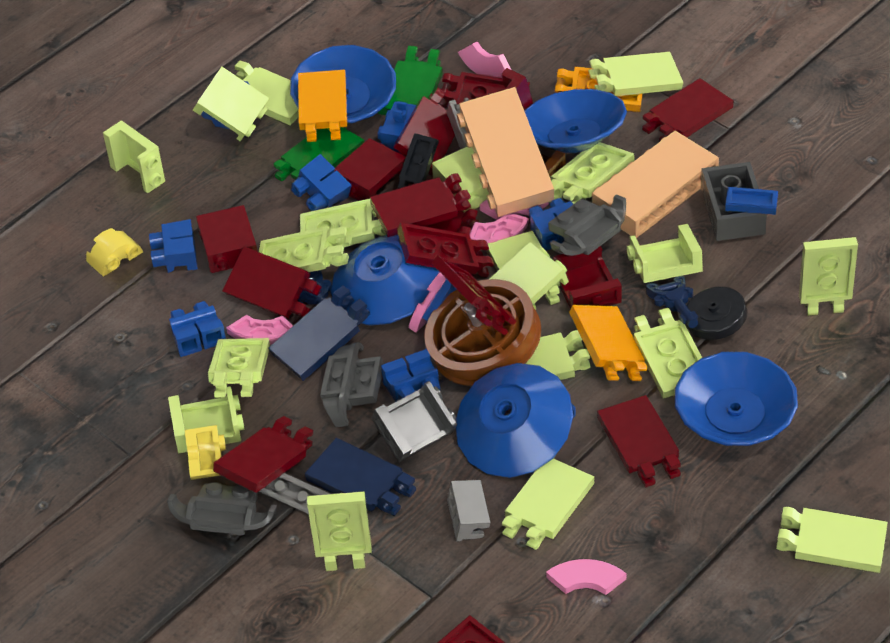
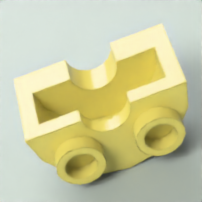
[86,228,143,277]
[185,425,226,480]

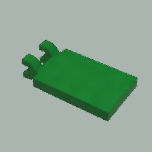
[378,46,443,115]
[273,127,364,181]

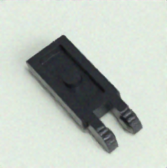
[398,133,439,189]

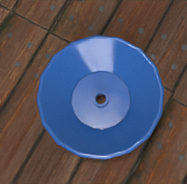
[290,45,396,123]
[524,89,627,153]
[331,235,440,325]
[675,352,798,446]
[456,363,573,478]

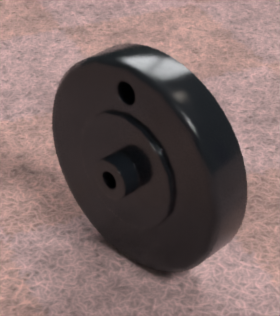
[686,287,747,340]

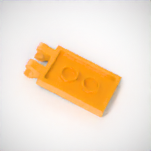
[555,67,642,112]
[298,70,347,142]
[569,305,647,381]

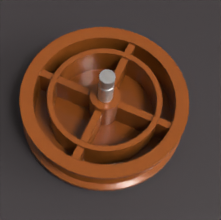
[424,279,541,386]

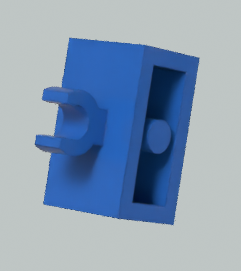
[378,101,416,154]

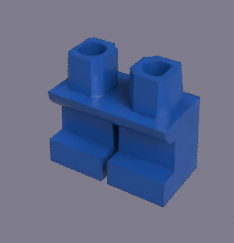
[291,154,352,211]
[529,198,573,251]
[149,219,198,273]
[169,301,226,357]
[381,349,440,402]

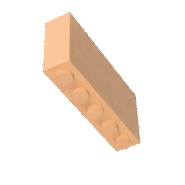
[457,87,554,217]
[592,131,719,238]

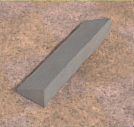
[259,473,330,514]

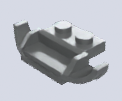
[548,195,626,256]
[320,342,384,427]
[167,482,277,535]

